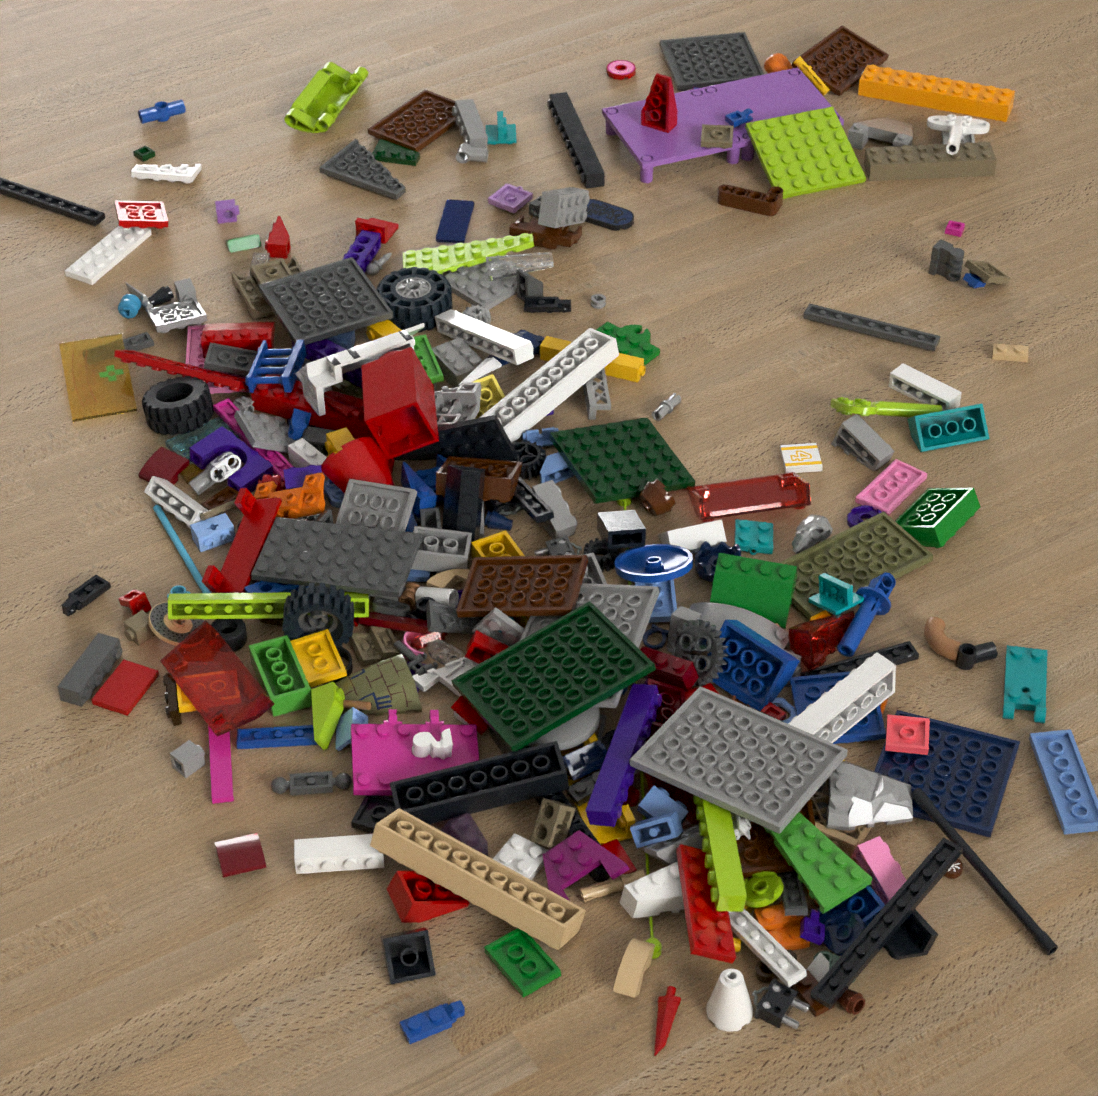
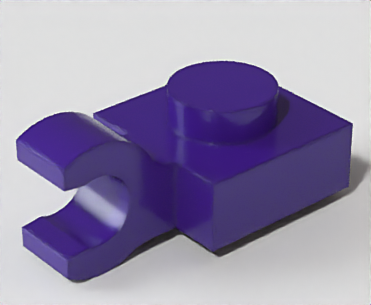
[800,908,825,945]

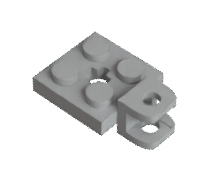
[472,607,525,646]

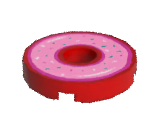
[606,60,636,80]

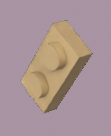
[992,343,1029,362]

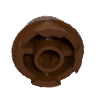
[639,479,676,516]

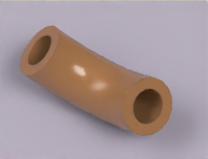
[924,617,961,661]

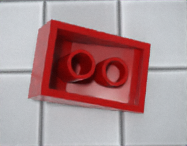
[387,871,470,923]

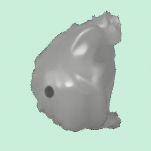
[791,514,833,554]

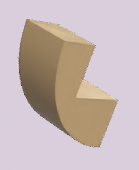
[426,569,470,590]
[613,938,655,998]

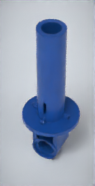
[837,572,896,657]

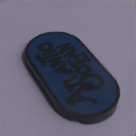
[585,199,634,231]

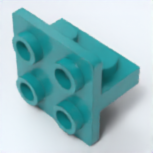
[485,111,517,145]
[809,573,864,615]

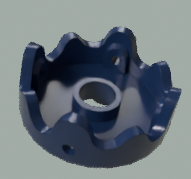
[695,541,742,583]

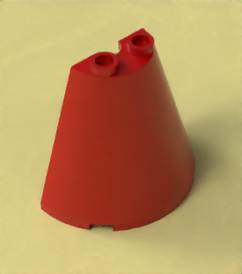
[321,437,394,493]

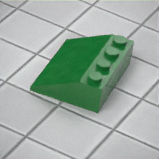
[895,488,981,548]
[710,553,797,629]

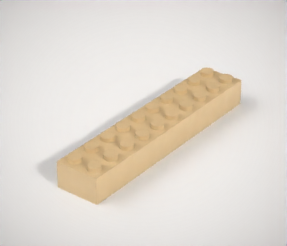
[370,808,586,950]

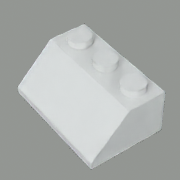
[658,519,727,553]

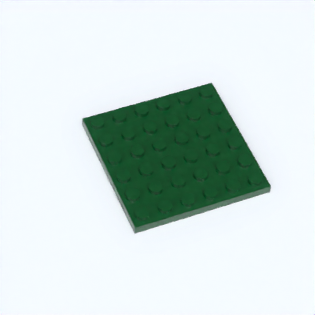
[549,417,696,504]

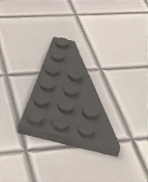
[319,139,406,200]

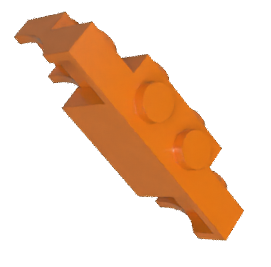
[254,472,325,521]

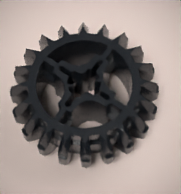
[504,440,546,481]

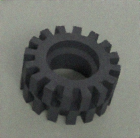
[584,538,618,572]

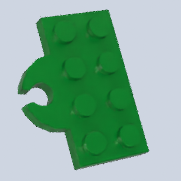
[596,321,660,366]

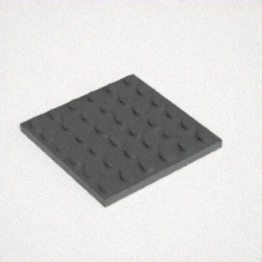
[659,32,764,91]
[258,257,393,345]

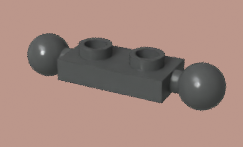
[271,771,352,796]

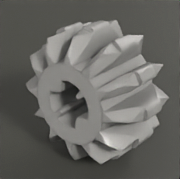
[463,304,491,325]

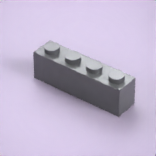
[57,633,123,707]

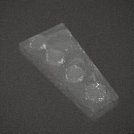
[485,252,553,282]

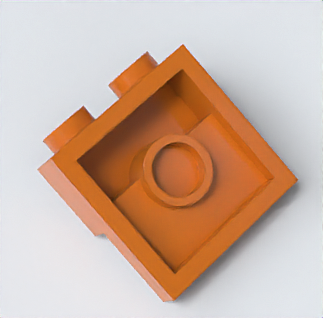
[753,901,810,951]

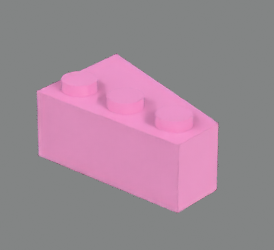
[850,836,906,905]

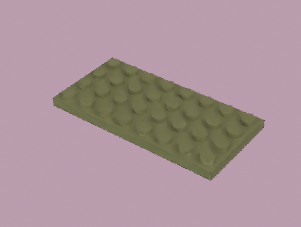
[780,512,934,620]

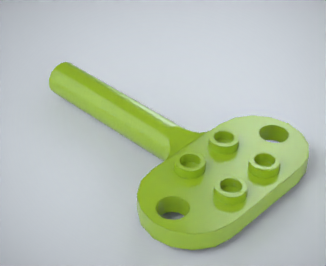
[830,397,942,417]

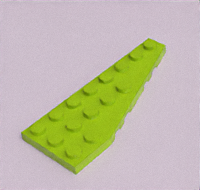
[402,233,534,275]

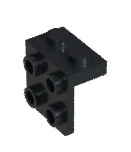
[883,909,938,960]

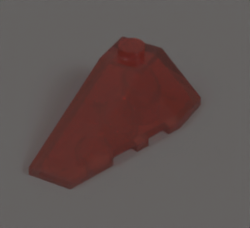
[788,611,854,670]

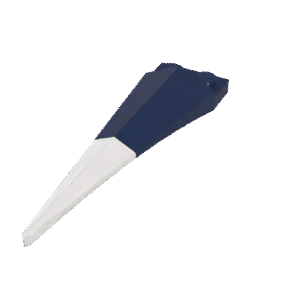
[461,330,544,383]

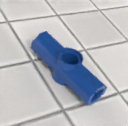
[138,99,186,124]

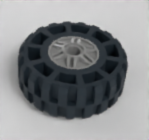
[376,267,452,332]

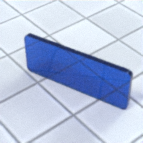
[436,199,475,243]

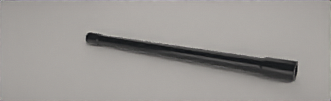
[911,788,1058,955]

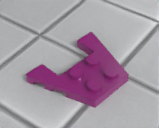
[543,830,629,902]

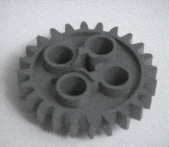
[667,620,728,686]

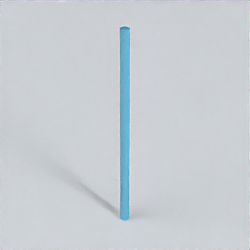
[153,505,211,593]

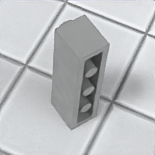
[452,99,488,148]

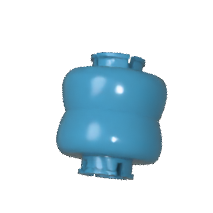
[118,294,141,318]

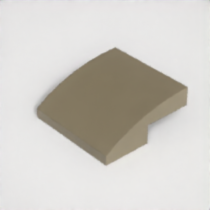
[349,626,401,666]

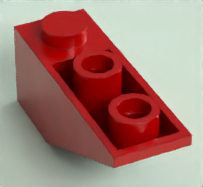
[265,216,291,259]

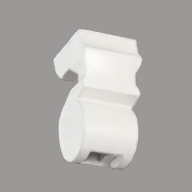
[412,728,453,760]

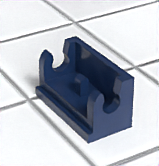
[562,739,607,781]

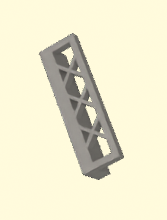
[583,368,611,420]

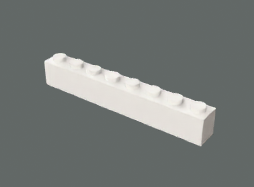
[435,309,534,365]

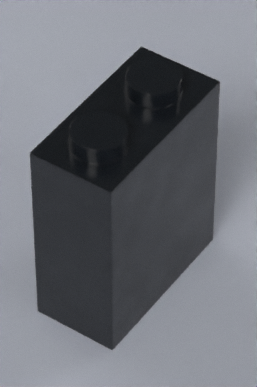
[597,510,646,549]

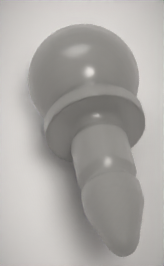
[366,252,391,275]

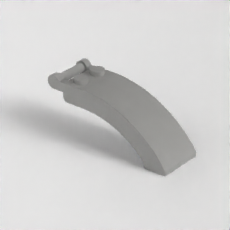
[689,602,805,654]

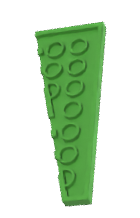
[764,812,872,914]

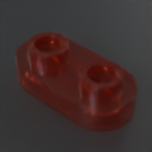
[409,632,448,650]

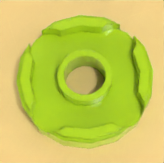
[744,871,784,908]

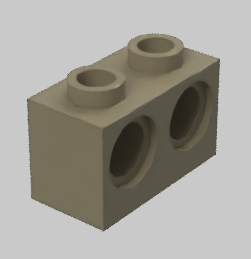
[530,798,576,848]

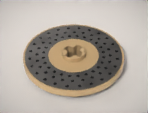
[148,602,207,647]

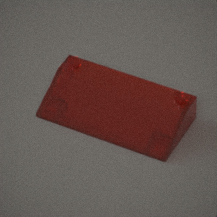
[687,472,811,522]
[160,620,275,737]

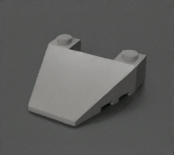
[848,117,913,150]

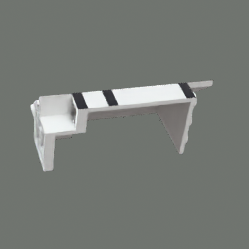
[295,323,424,416]

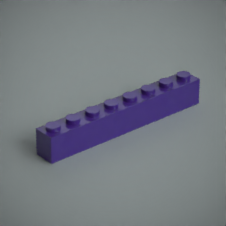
[586,684,662,827]

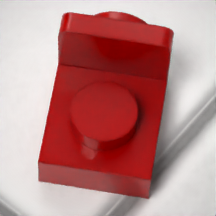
[118,589,152,616]

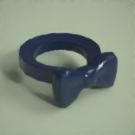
[643,624,669,650]

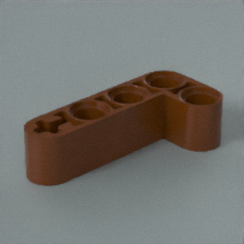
[718,184,783,216]

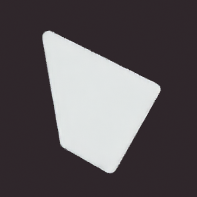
[806,953,829,982]

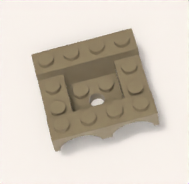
[231,256,303,319]

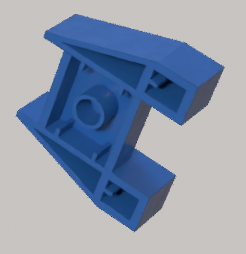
[401,454,447,518]

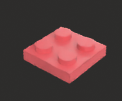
[885,714,930,755]

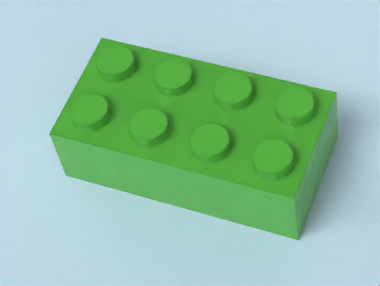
[249,635,312,717]

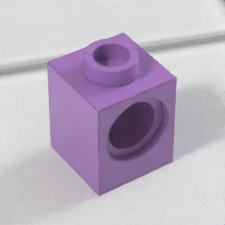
[215,199,240,224]

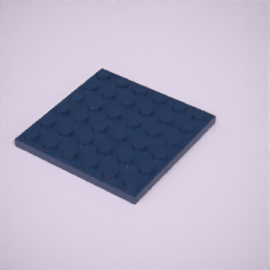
[874,710,1020,838]

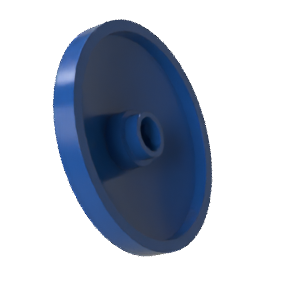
[615,544,693,583]

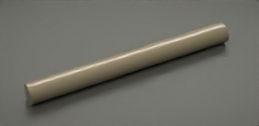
[200,491,255,521]

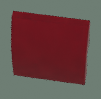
[138,447,190,485]
[215,833,267,877]

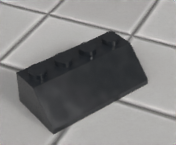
[442,464,486,542]

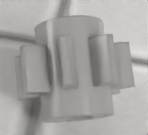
[233,396,255,413]

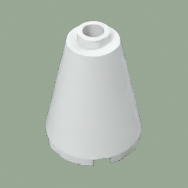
[706,969,753,1032]

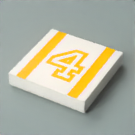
[780,443,823,474]

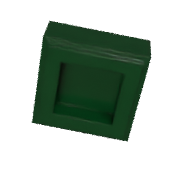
[133,145,156,162]

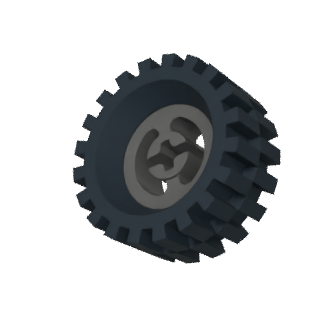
[282,583,354,647]

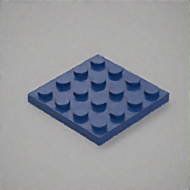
[790,671,886,744]

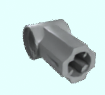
[456,143,488,163]

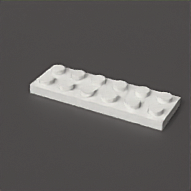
[65,226,152,285]

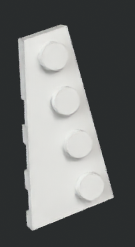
[131,164,201,183]

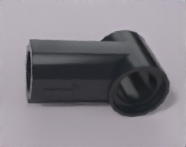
[956,641,998,670]

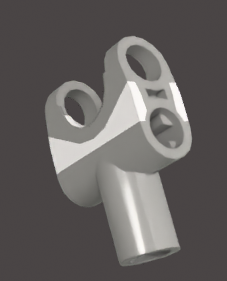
[188,452,241,496]

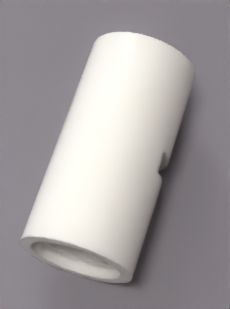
[415,586,459,607]

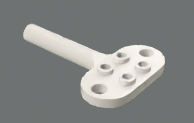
[927,114,990,155]

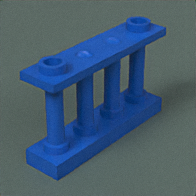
[245,340,307,393]

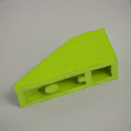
[311,682,345,750]

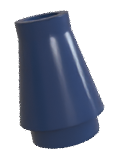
[484,511,513,531]

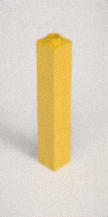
[540,336,646,383]

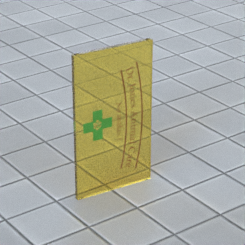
[59,333,137,422]

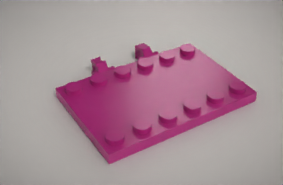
[351,709,479,795]

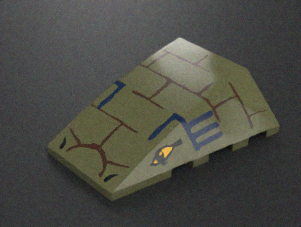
[335,654,422,716]

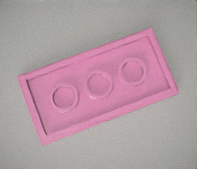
[855,459,927,516]

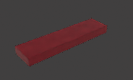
[358,612,432,634]

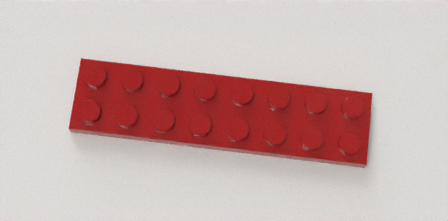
[114,350,249,391]

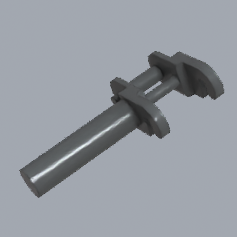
[394,640,438,676]

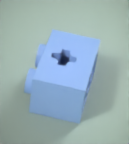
[190,513,235,552]

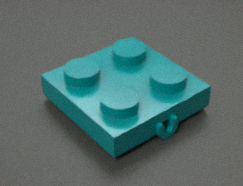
[734,519,773,555]

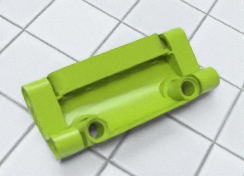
[284,62,368,133]

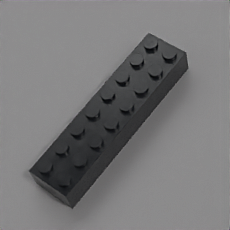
[390,741,570,824]

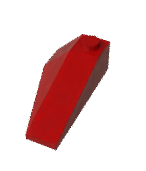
[641,73,678,133]

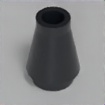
[148,286,174,306]

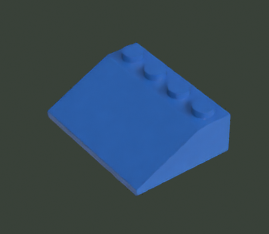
[705,620,800,711]

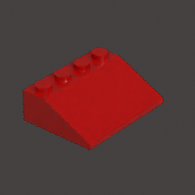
[201,321,276,358]

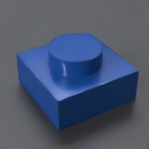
[963,273,986,288]

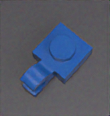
[725,108,753,127]

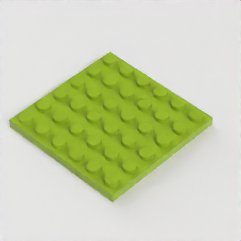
[745,106,866,199]

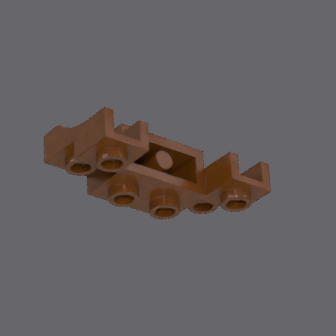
[509,215,582,250]

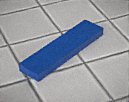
[236,725,318,749]

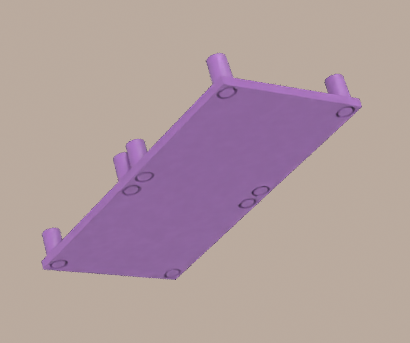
[602,67,844,183]

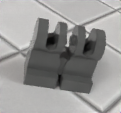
[928,239,965,282]

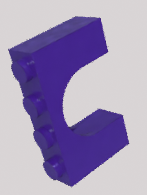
[189,426,273,492]

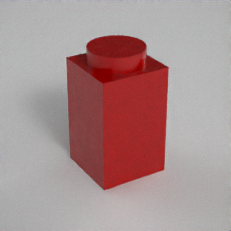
[361,346,439,460]

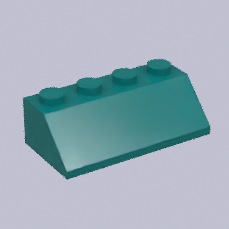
[907,404,990,452]

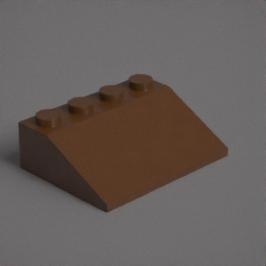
[436,456,522,503]

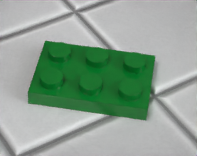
[484,928,561,998]

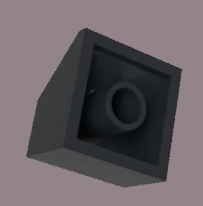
[380,927,436,984]

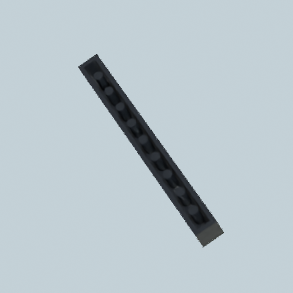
[547,92,605,189]

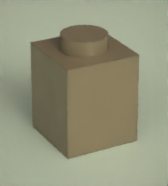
[124,610,155,646]

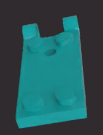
[1002,645,1048,723]

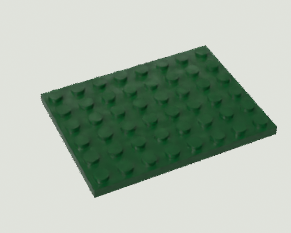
[451,601,656,752]

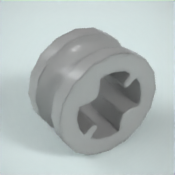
[591,294,606,309]

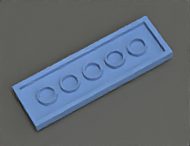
[1029,729,1098,834]

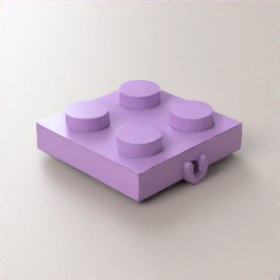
[488,183,533,213]

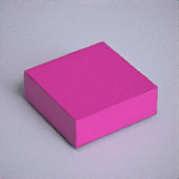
[945,220,965,237]

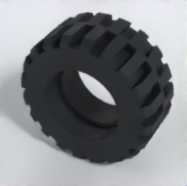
[142,376,214,436]

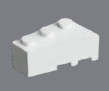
[619,862,684,919]

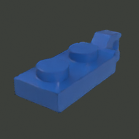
[399,1000,465,1044]

